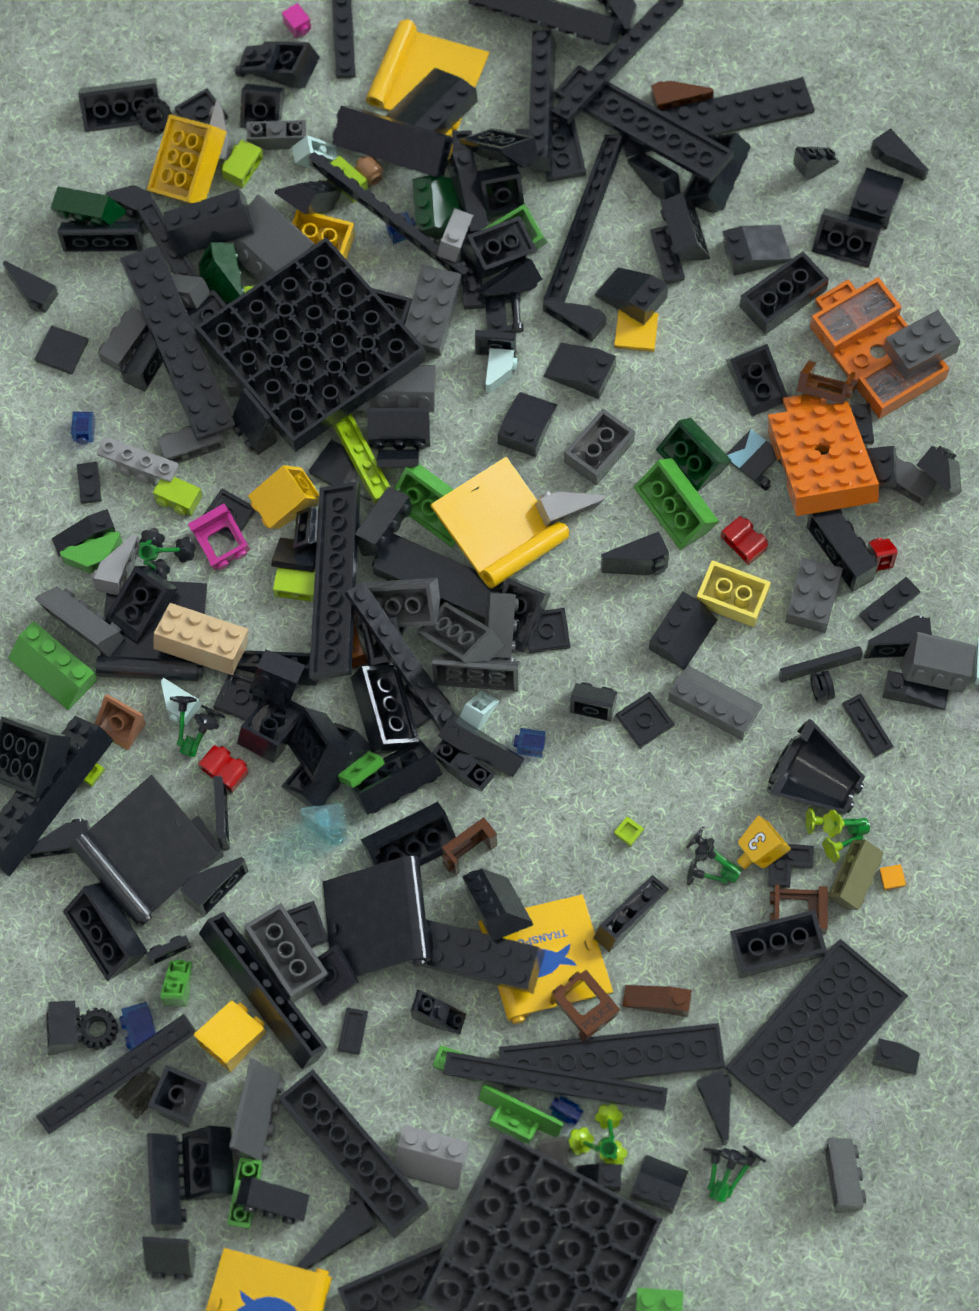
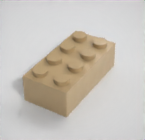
[153,603,249,675]

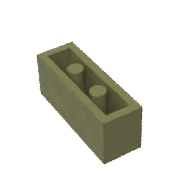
[828,840,884,910]

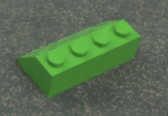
[633,458,719,550]
[394,464,456,547]
[8,621,98,710]

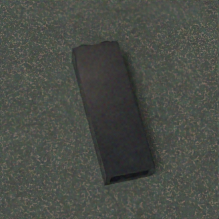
[332,105,453,177]
[372,534,504,624]

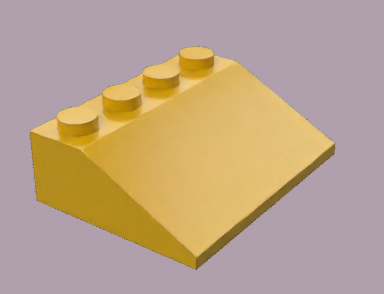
[147,114,227,204]

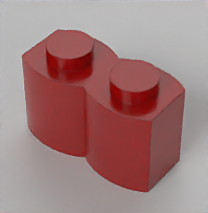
[720,516,768,565]
[198,745,249,793]

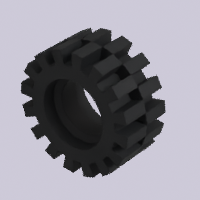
[136,97,172,134]
[77,1007,118,1050]

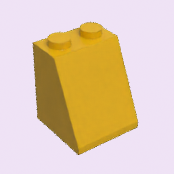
[248,465,319,529]
[194,1000,266,1072]

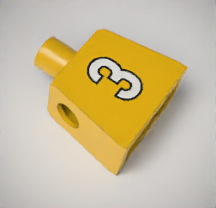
[737,815,791,870]

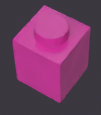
[281,3,312,38]

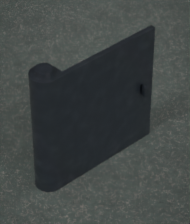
[96,580,208,681]
[69,775,219,925]
[323,856,430,977]

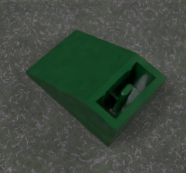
[198,242,244,305]

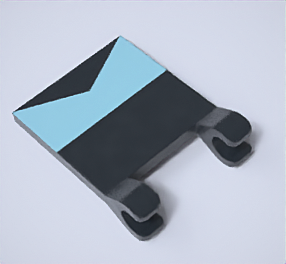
[726,429,783,491]

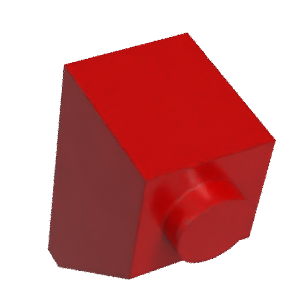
[867,538,898,571]

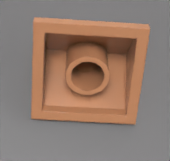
[95,694,146,750]

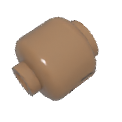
[355,156,384,186]

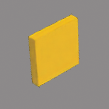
[614,309,659,352]

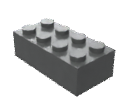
[405,265,463,356]

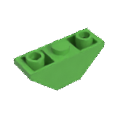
[60,531,123,573]
[160,959,192,1007]
[227,1157,263,1229]

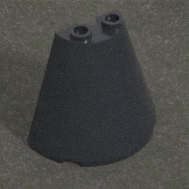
[767,719,865,814]

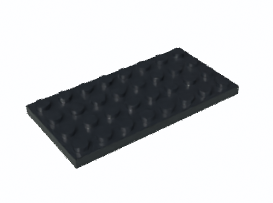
[725,939,908,1128]

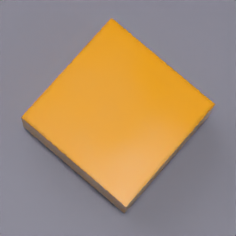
[879,864,906,890]

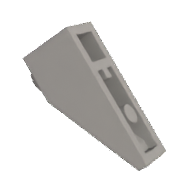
[437,209,473,262]
[535,491,605,526]
[92,534,140,595]

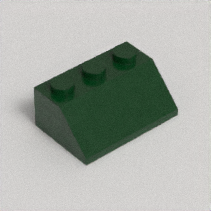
[412,175,460,240]
[51,186,126,226]
[656,418,732,492]

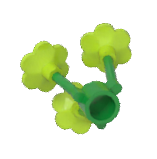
[805,807,870,863]
[567,1103,628,1165]

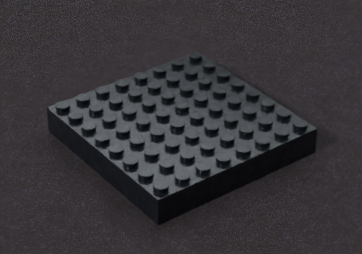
[196,237,426,452]
[416,1133,663,1311]

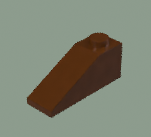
[650,81,714,110]
[622,985,692,1017]

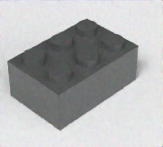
[883,310,961,380]
[564,409,635,486]
[785,558,843,633]

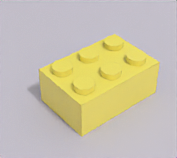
[696,560,771,627]

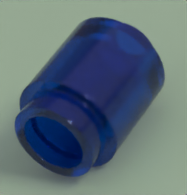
[549,1095,584,1126]

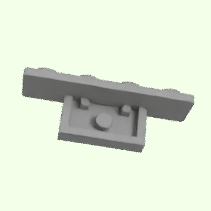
[96,436,179,483]

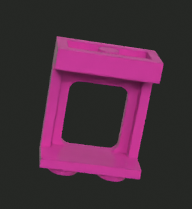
[188,504,251,570]

